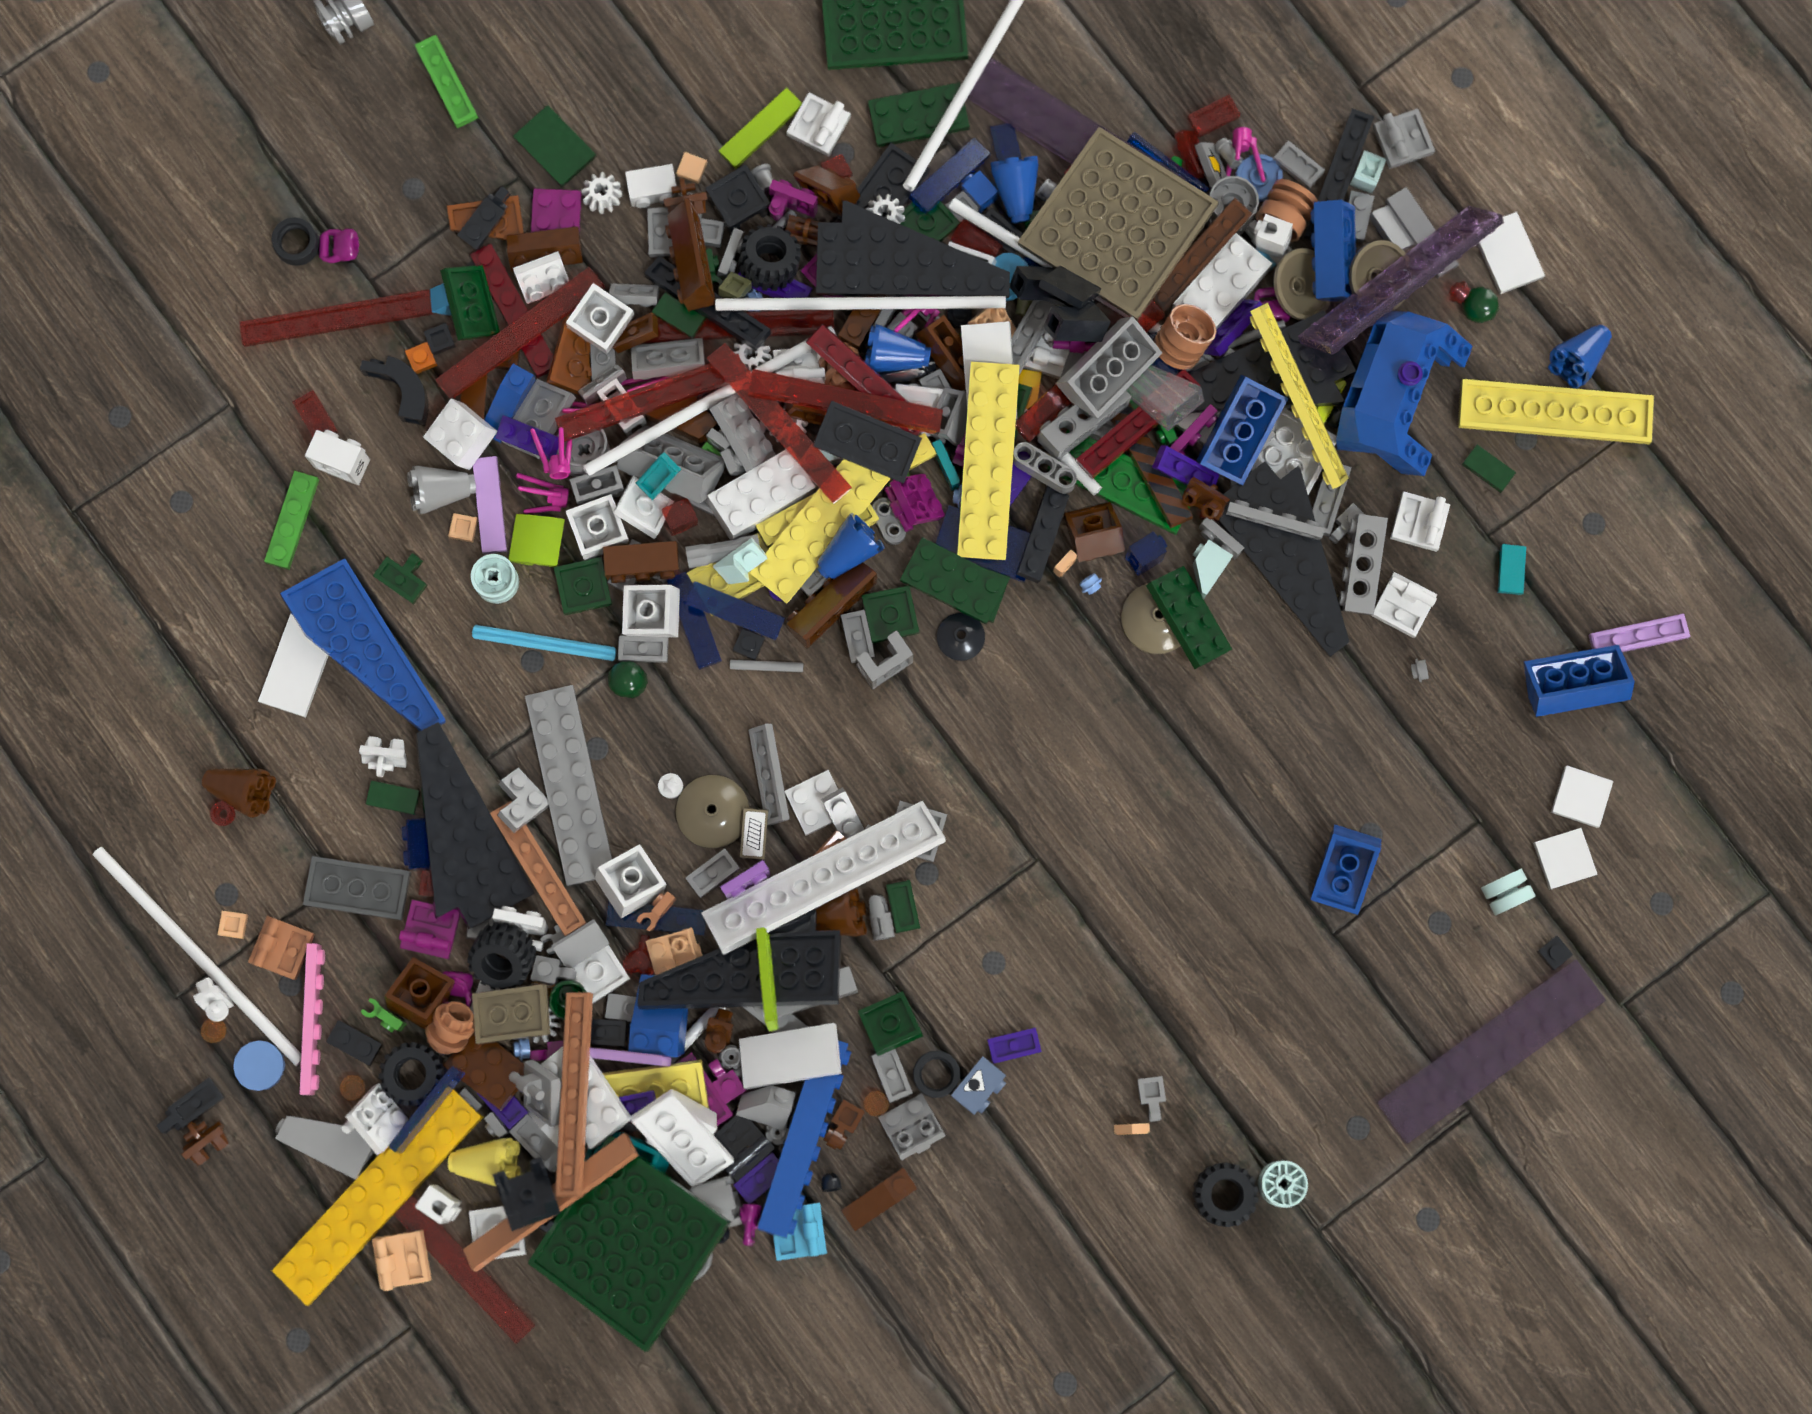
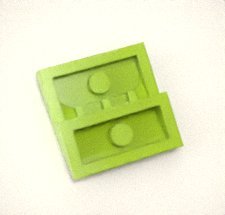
[509,514,565,567]

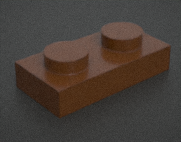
[613,312,658,353]

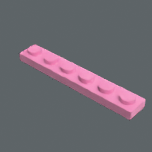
[300,944,325,1095]

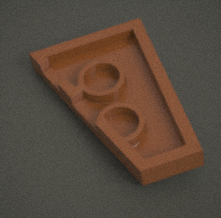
[546,315,592,396]

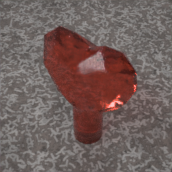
[623,935,654,975]

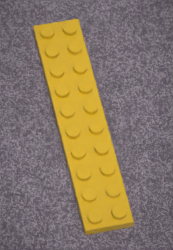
[272,1083,483,1306]

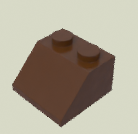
[793,165,861,217]
[1064,502,1125,562]
[384,957,455,1029]

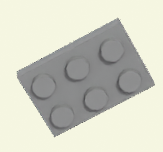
[631,338,706,380]
[502,379,576,459]
[710,392,776,472]

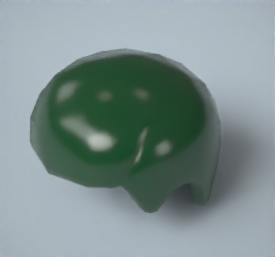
[1462,287,1499,324]
[608,661,648,699]
[549,979,587,1020]

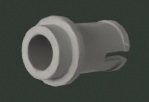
[1215,138,1243,169]

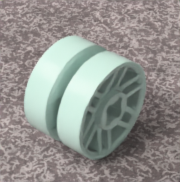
[471,554,519,604]
[1481,868,1536,915]
[1258,1161,1308,1207]

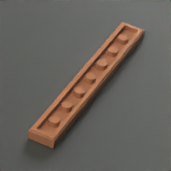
[555,992,593,1197]
[463,1133,638,1272]

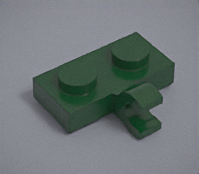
[373,553,427,604]

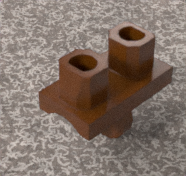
[663,178,707,214]
[785,215,818,247]
[1182,476,1230,520]
[705,1008,733,1053]
[181,1120,229,1166]

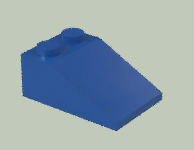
[1311,824,1381,915]
[628,974,688,1057]

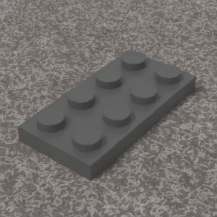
[303,856,411,921]

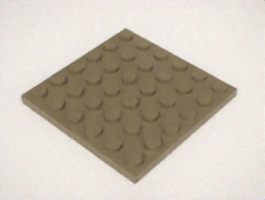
[1018,127,1219,321]

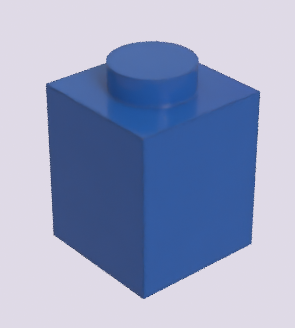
[961,170,998,213]

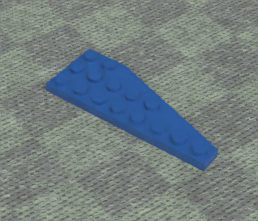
[280,558,446,731]

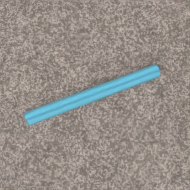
[472,625,616,661]

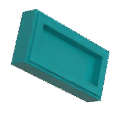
[932,439,960,491]
[636,452,681,500]
[1498,544,1526,595]

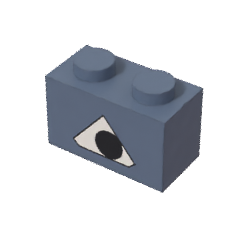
[951,1056,1006,1115]

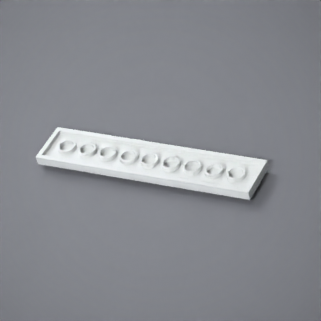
[702,801,946,955]

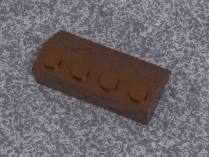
[665,198,716,311]
[786,563,877,649]

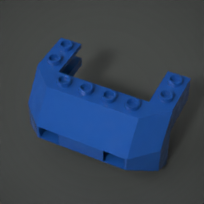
[1336,310,1472,476]

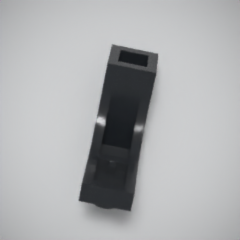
[360,356,429,426]

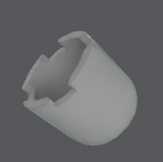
[688,1175,742,1227]

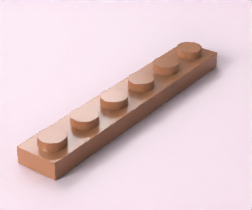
[490,801,587,937]

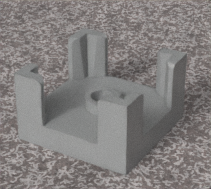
[856,630,913,690]

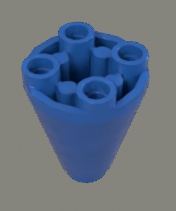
[990,156,1038,223]
[865,324,931,372]
[1548,325,1612,389]

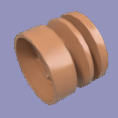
[1255,179,1318,242]
[1153,304,1216,370]

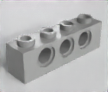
[1037,390,1132,460]
[1338,514,1388,615]

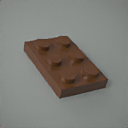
[443,1031,524,1111]

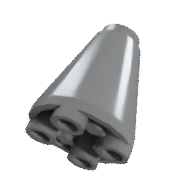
[407,466,476,514]

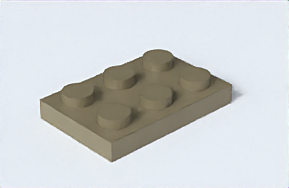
[472,984,551,1044]

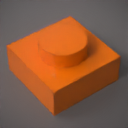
[405,342,437,374]

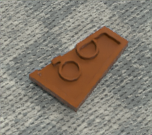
[447,195,524,241]

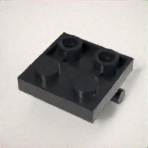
[714,1115,775,1182]

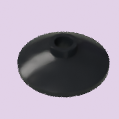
[937,613,985,661]

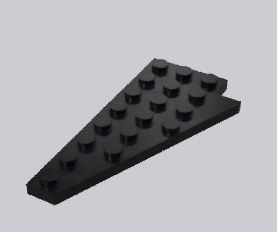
[816,201,1010,298]
[1150,310,1356,414]
[1218,461,1349,658]
[415,722,535,929]
[637,910,841,1010]

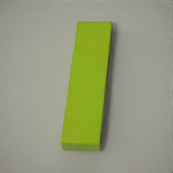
[719,88,803,170]
[756,927,779,1031]

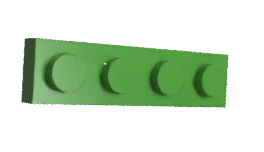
[415,35,478,128]
[264,471,319,570]

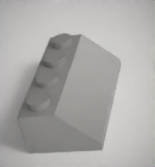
[1056,316,1162,419]
[617,425,726,504]

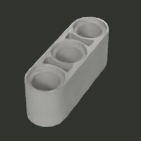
[1013,442,1077,494]

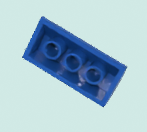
[1311,200,1357,302]
[1196,374,1288,485]
[1524,645,1635,717]

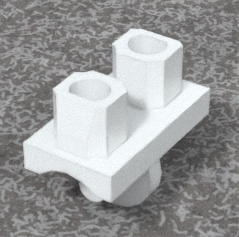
[359,736,407,777]
[193,978,234,1022]

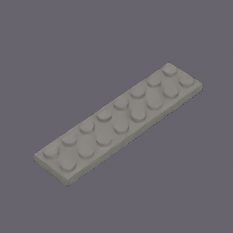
[525,685,612,887]

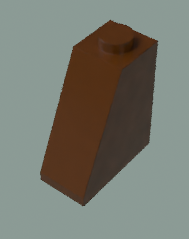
[644,381,719,444]

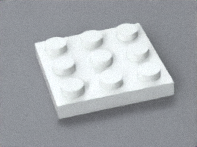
[1250,408,1337,495]

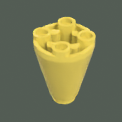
[448,1138,521,1187]

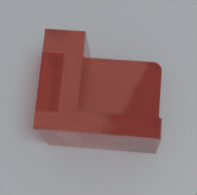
[662,498,698,536]

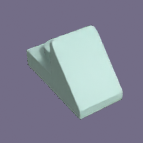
[1350,150,1386,193]
[713,538,767,584]

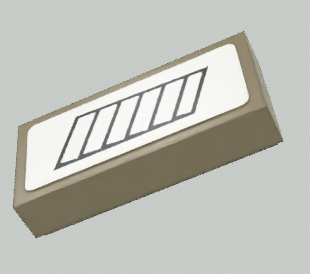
[740,808,769,859]

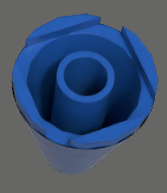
[817,513,885,579]

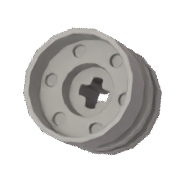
[313,0,375,45]
[1205,176,1259,237]
[557,419,610,478]

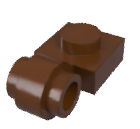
[823,1099,865,1150]

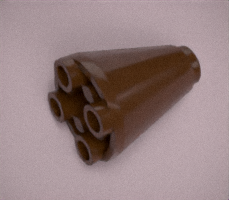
[202,768,276,818]
[813,887,867,936]

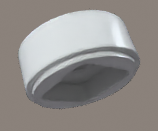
[658,773,683,799]

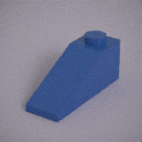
[484,364,536,443]

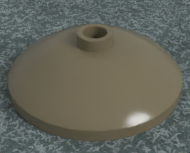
[1349,240,1413,313]
[1274,248,1331,320]
[1121,583,1181,654]
[676,775,749,849]

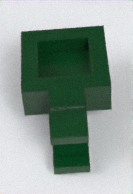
[706,248,723,287]

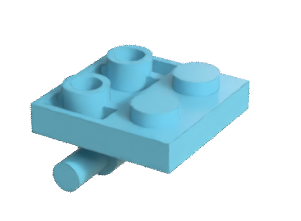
[773,1203,827,1261]

